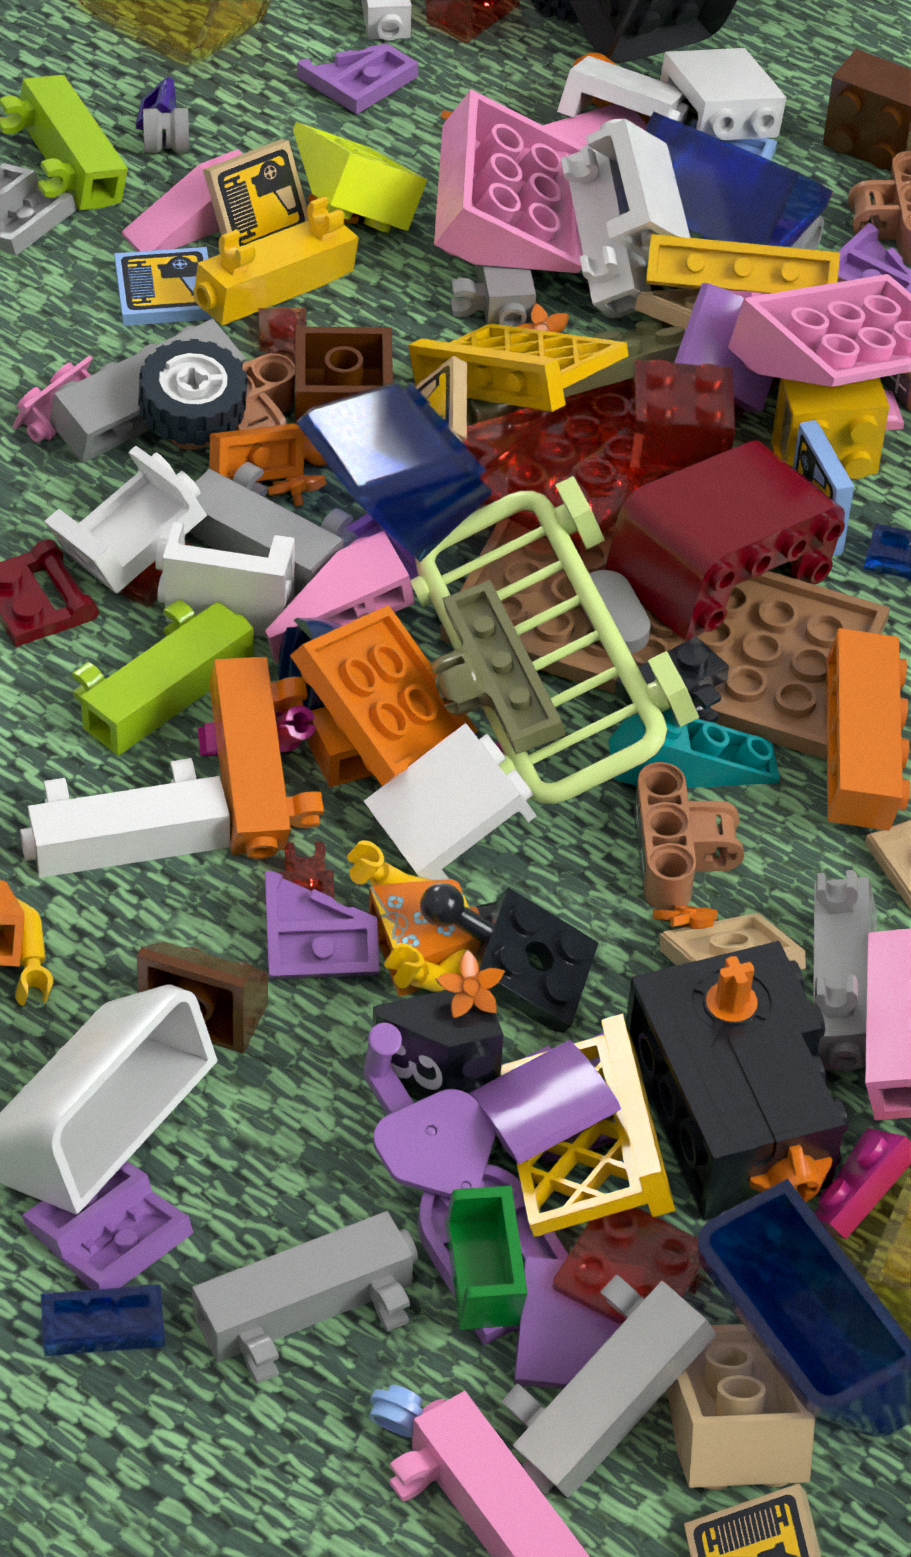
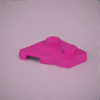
[811,1128,911,1239]

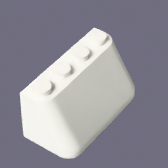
[0,985,218,1215]

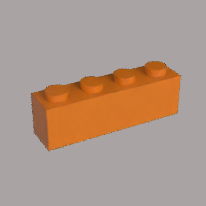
[826,628,910,831]

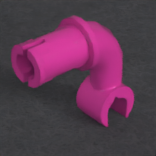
[197,706,315,756]

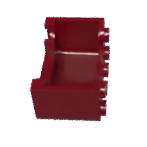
[605,440,845,641]

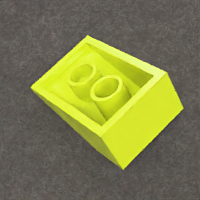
[293,122,428,233]

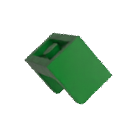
[445,1186,528,1330]

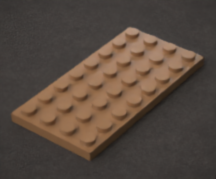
[440,507,890,760]

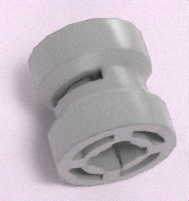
[143,108,189,153]

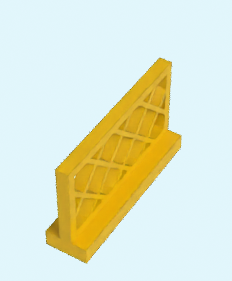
[646,234,840,294]
[408,323,629,412]
[501,1014,675,1237]

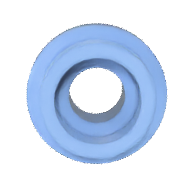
[369,1385,423,1438]

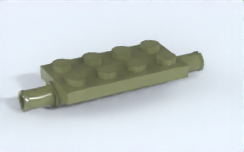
[467,318,685,429]

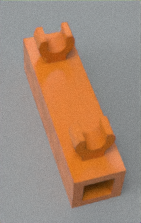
[209,657,324,859]

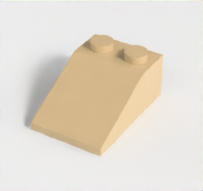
[667,1323,815,1490]

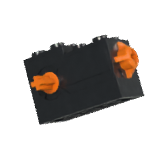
[626,941,848,1221]

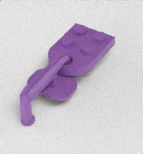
[363,1023,572,1345]

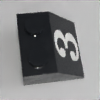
[372,990,504,1101]

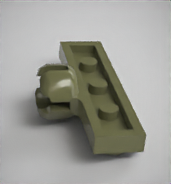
[432,580,565,754]

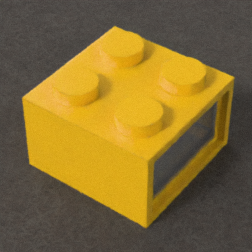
[771,378,890,479]

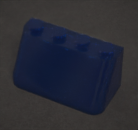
[645,111,834,248]
[296,381,493,562]
[698,1179,911,1437]

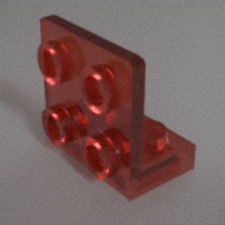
[552,1192,712,1325]

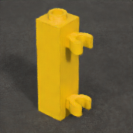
[193,196,359,326]

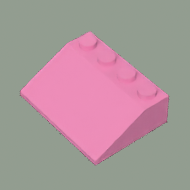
[434,89,584,273]
[728,274,911,387]

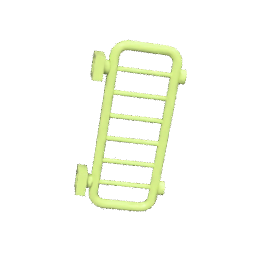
[410,476,699,804]

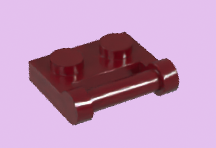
[0,539,99,647]

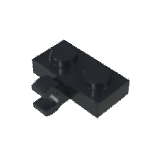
[615,636,729,722]

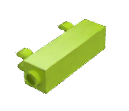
[0,75,128,210]
[72,599,254,756]

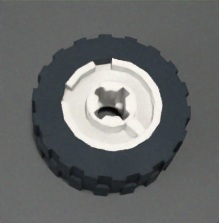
[138,339,247,446]

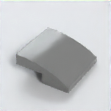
[0,163,77,256]

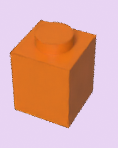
[307,707,374,788]

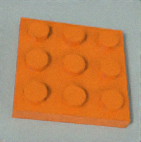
[290,605,478,786]

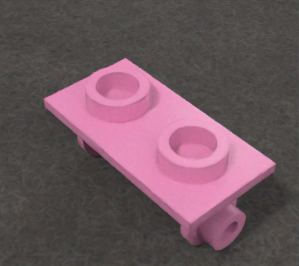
[12,355,93,442]

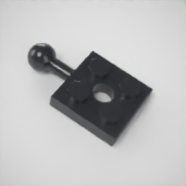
[420,883,599,1033]

